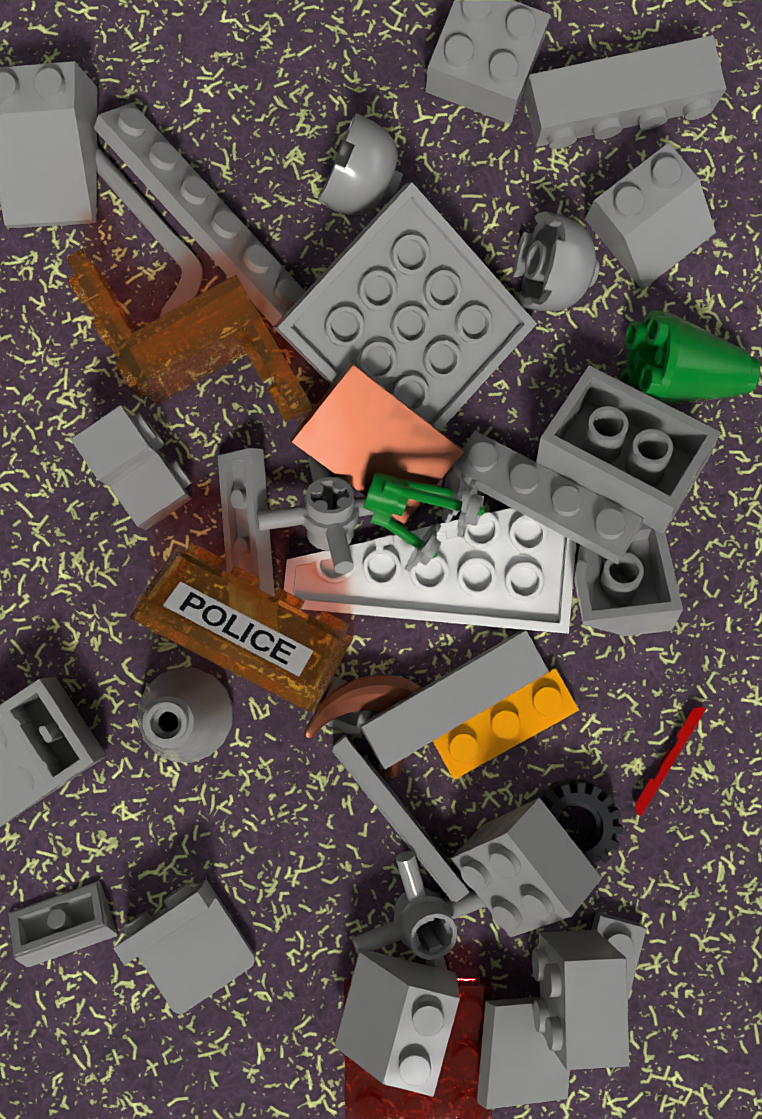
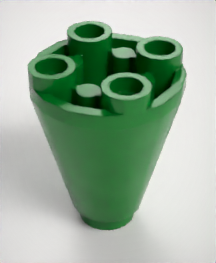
[619,310,760,405]

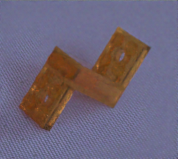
[66,248,313,427]

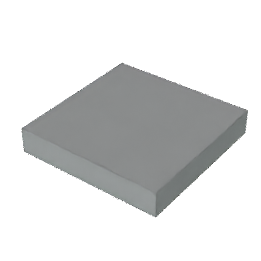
[477,997,570,1109]

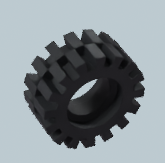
[538,778,623,869]

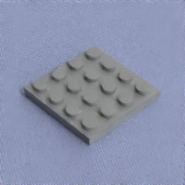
[273,182,537,430]

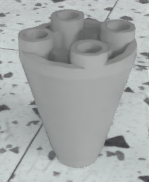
[137,667,234,763]

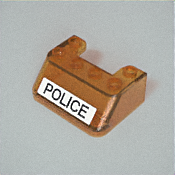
[129,542,355,712]

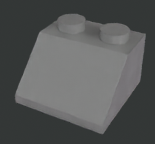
[585,143,716,290]
[335,948,460,1096]

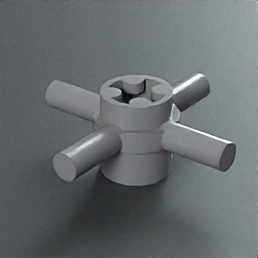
[256,456,374,574]
[352,851,486,970]

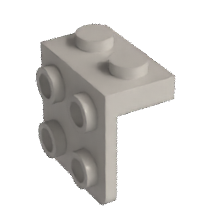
[113,879,256,1014]

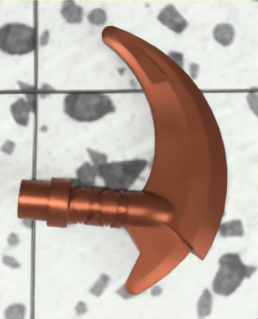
[304,675,423,777]

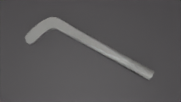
[96,145,203,324]

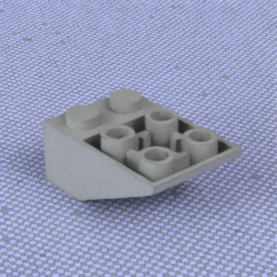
[0,677,107,827]

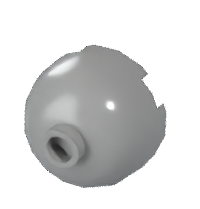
[318,113,403,215]
[513,211,599,311]

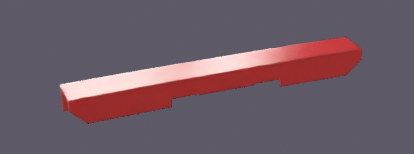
[635,706,706,816]

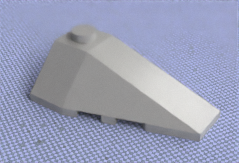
[574,523,683,636]

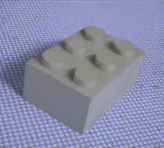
[536,365,721,534]

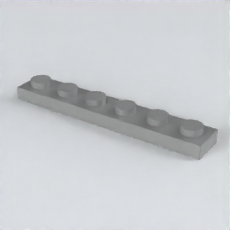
[93,103,305,326]

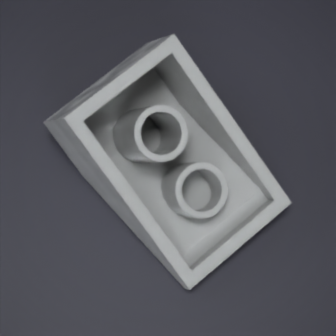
[0,61,97,228]

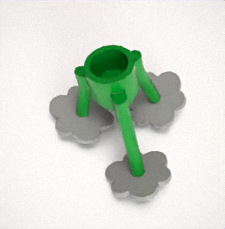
[363,467,485,572]

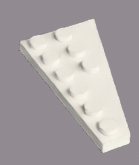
[282,508,576,634]

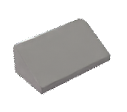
[9,881,117,967]

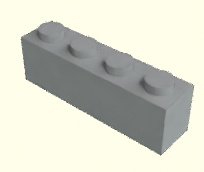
[524,35,726,149]

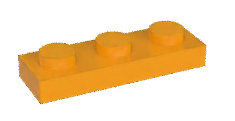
[433,668,579,780]

